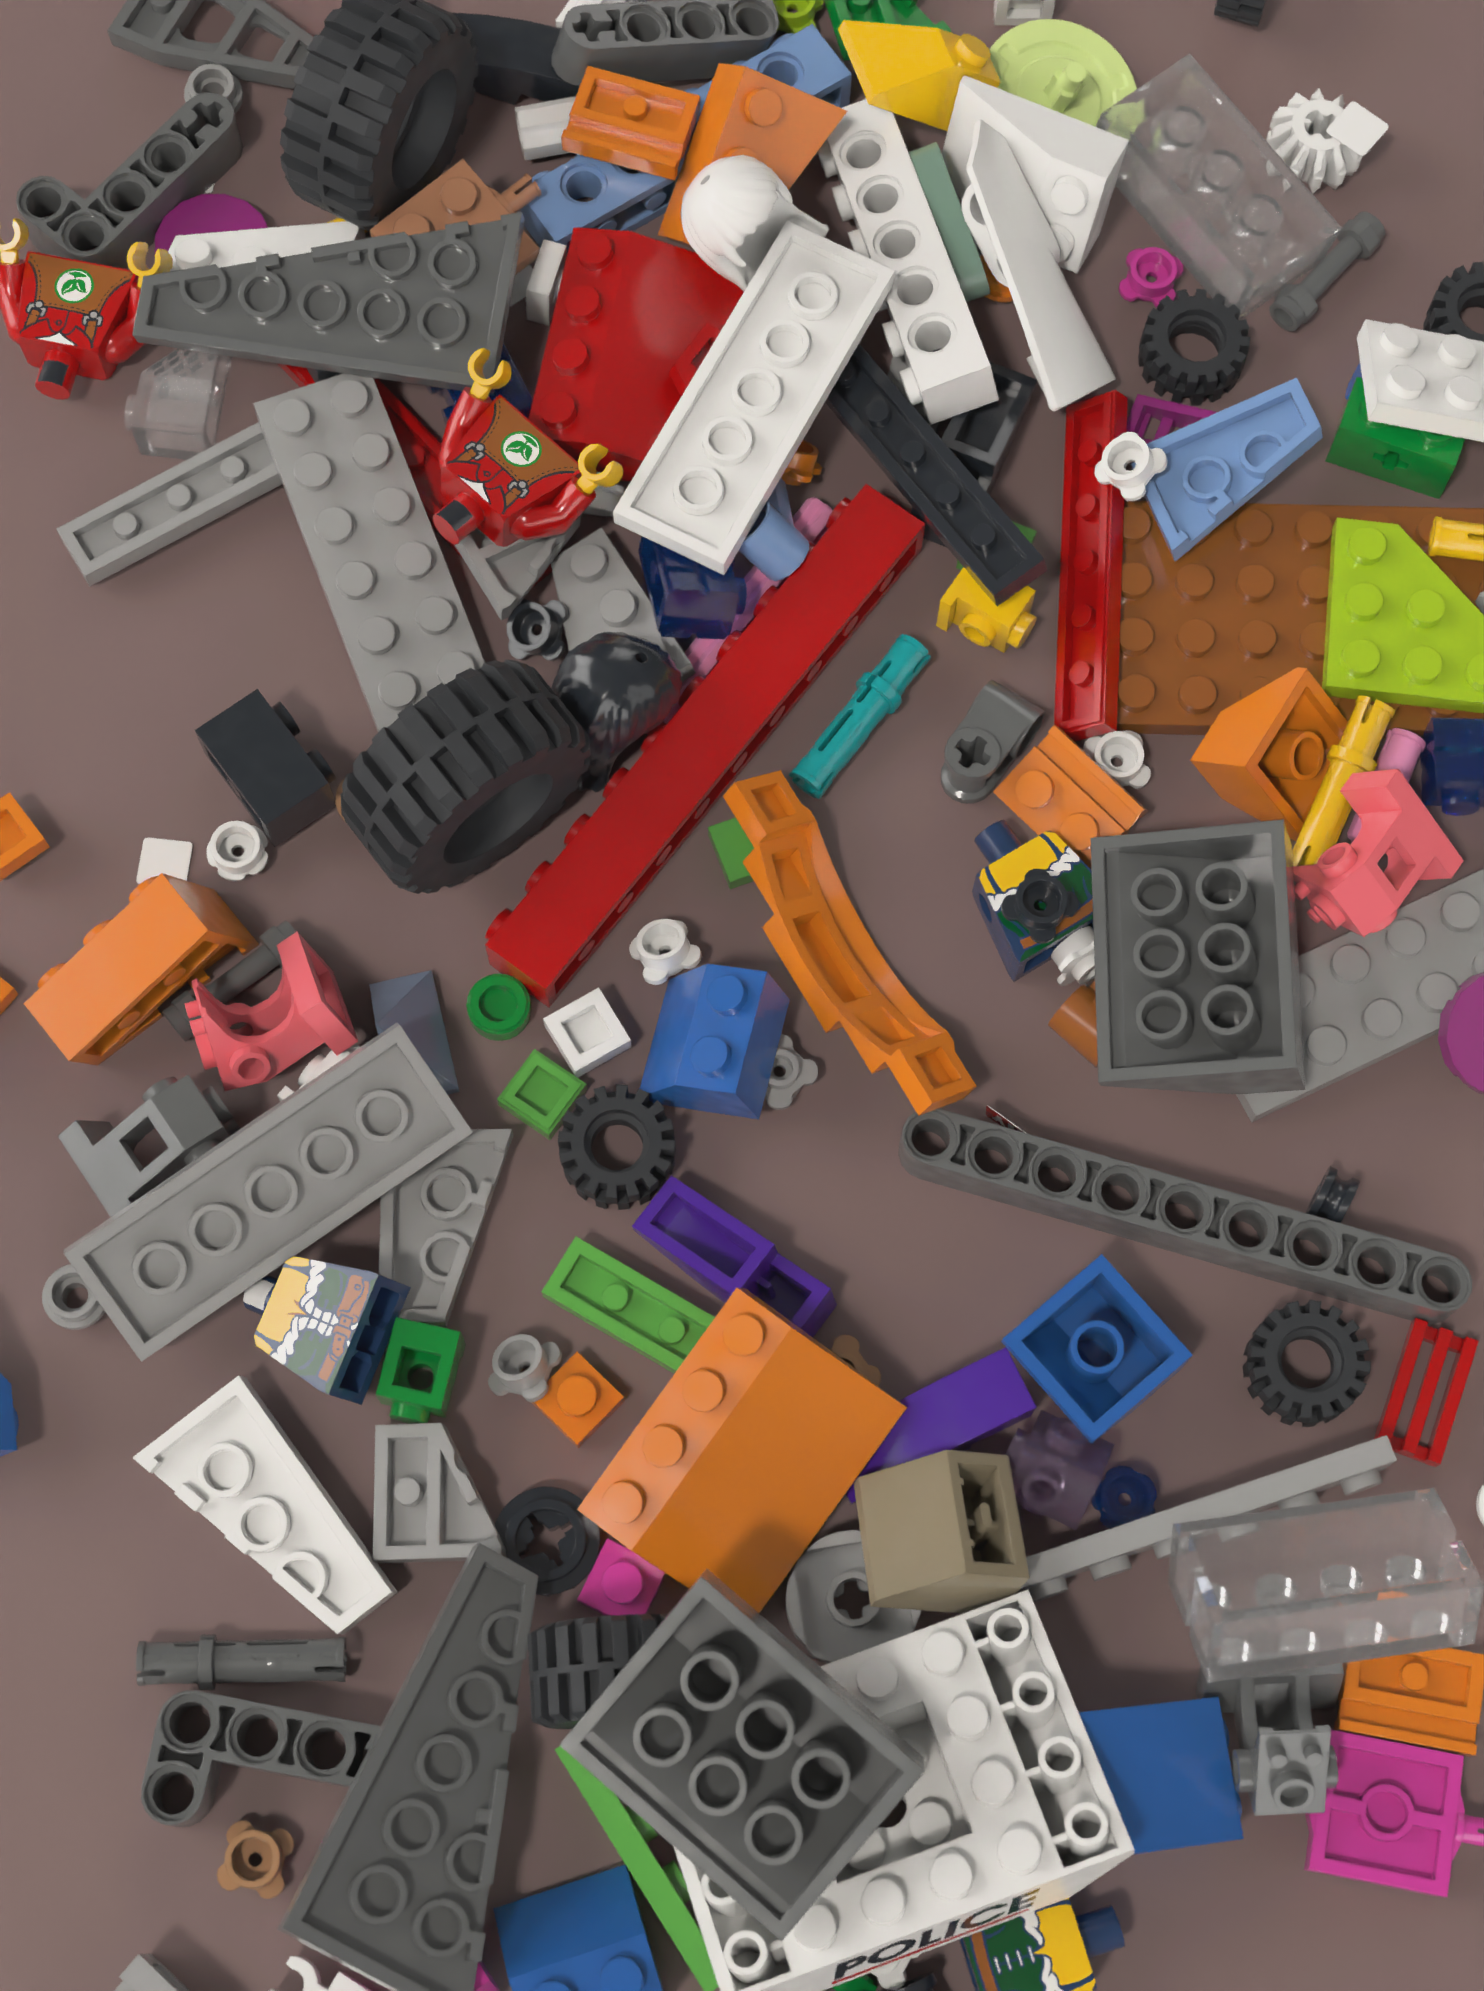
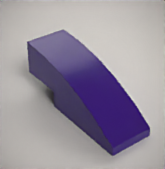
[632,1175,837,1337]
[846,1347,1037,1505]

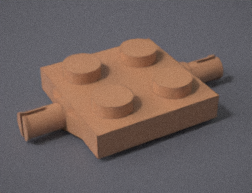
[370,159,542,275]

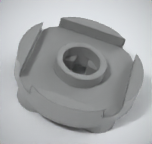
[786,1530,921,1664]

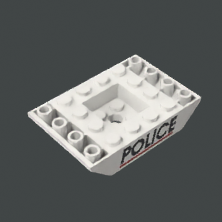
[674,1590,1135,1991]

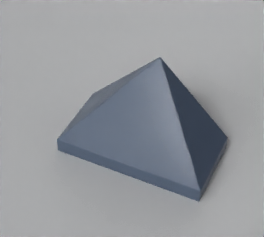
[369,970,460,1095]

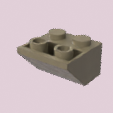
[854,1450,1030,1613]

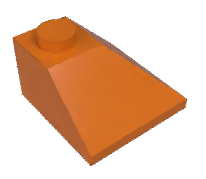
[1190,667,1348,841]

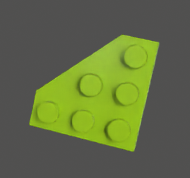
[1322,517,1484,713]

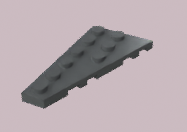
[132,212,525,396]
[277,1543,538,1991]

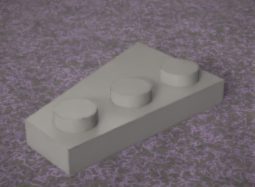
[379,1129,514,1327]

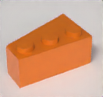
[23,873,259,1066]

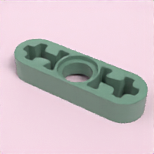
[908,142,990,302]

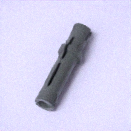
[136,1634,347,1690]

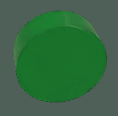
[466,974,531,1041]

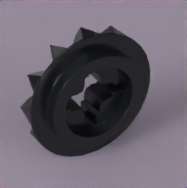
[495,1487,600,1597]

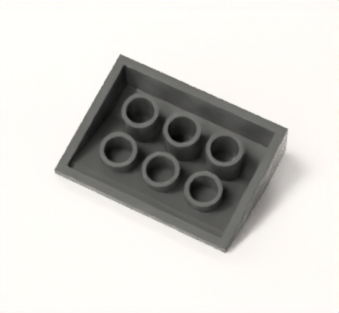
[1091,819,1305,1094]
[560,1569,925,1942]

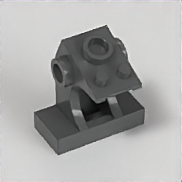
[58,1075,241,1217]
[1196,1649,1344,1816]

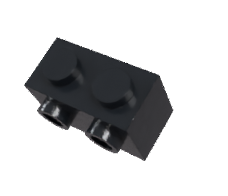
[195,689,336,847]

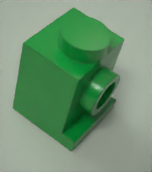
[376,1317,466,1424]

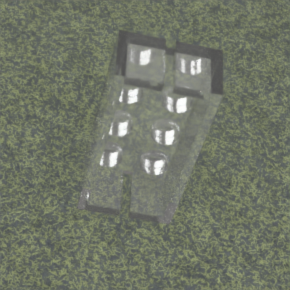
[1168,1488,1484,1683]

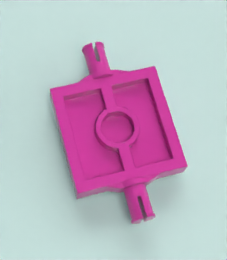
[1304,1730,1484,1898]

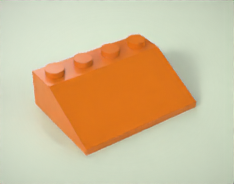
[577,1287,908,1614]

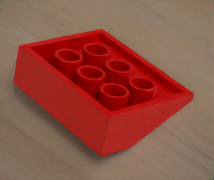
[529,227,744,481]

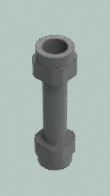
[1269,212,1385,332]
[162,920,296,1042]

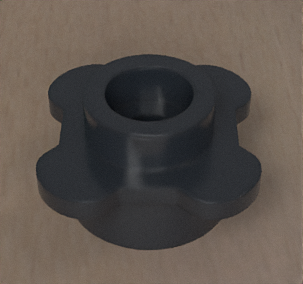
[506,599,568,661]
[1001,869,1079,944]

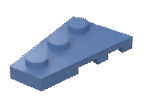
[1130,377,1323,562]

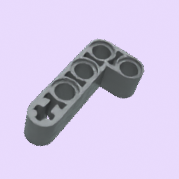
[551,0,779,86]
[16,92,243,269]
[141,1690,381,1827]

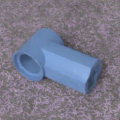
[739,478,809,581]

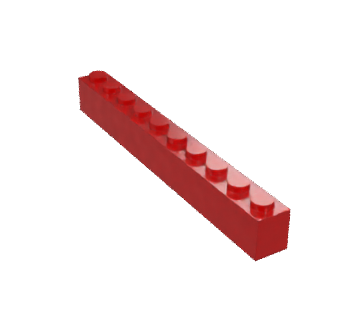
[485,484,925,1008]

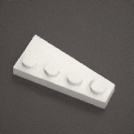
[132,1375,398,1634]

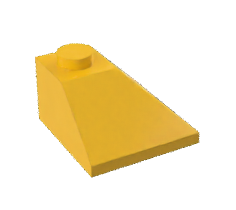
[838,20,1001,131]

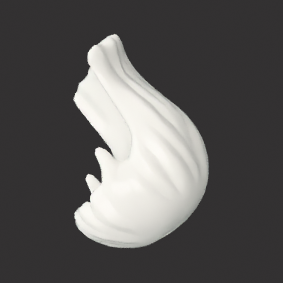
[681,155,829,292]

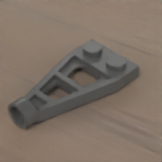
[107,0,314,89]

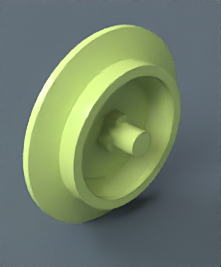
[989,19,1139,145]

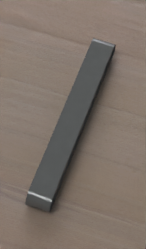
[898,1108,1472,1325]

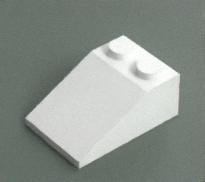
[942,75,1129,273]

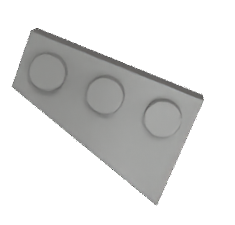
[551,528,696,682]

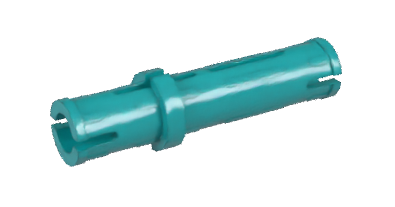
[789,634,931,799]

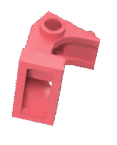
[1293,769,1464,937]
[184,931,358,1091]

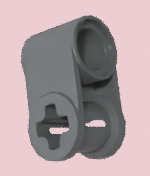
[941,680,1045,804]

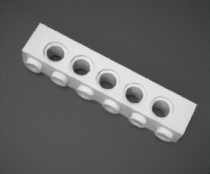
[818,99,999,425]

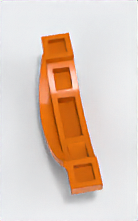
[723,770,977,1116]

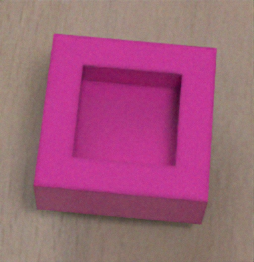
[577,1538,666,1616]

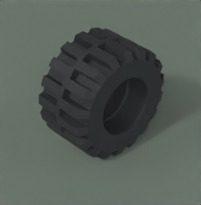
[527,1614,668,1729]

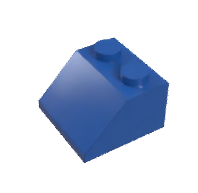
[639,964,790,1120]
[1001,1254,1192,1444]
[493,1864,664,1991]

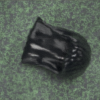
[551,632,683,792]

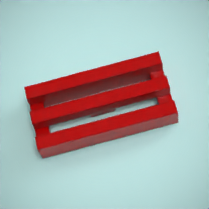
[1374,1318,1479,1467]

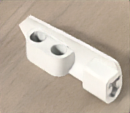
[961,119,1116,412]

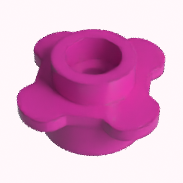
[1118,247,1183,307]

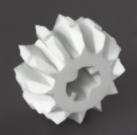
[1265,88,1362,195]

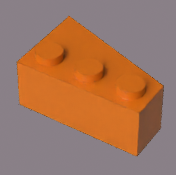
[658,63,847,249]

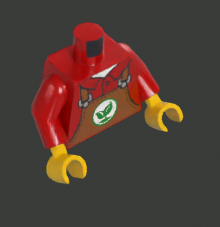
[0,218,173,400]
[433,348,623,547]

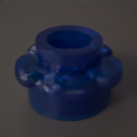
[1091,1466,1157,1529]

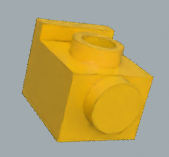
[936,567,1037,653]

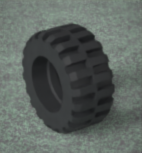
[280,0,478,231]
[340,659,591,894]

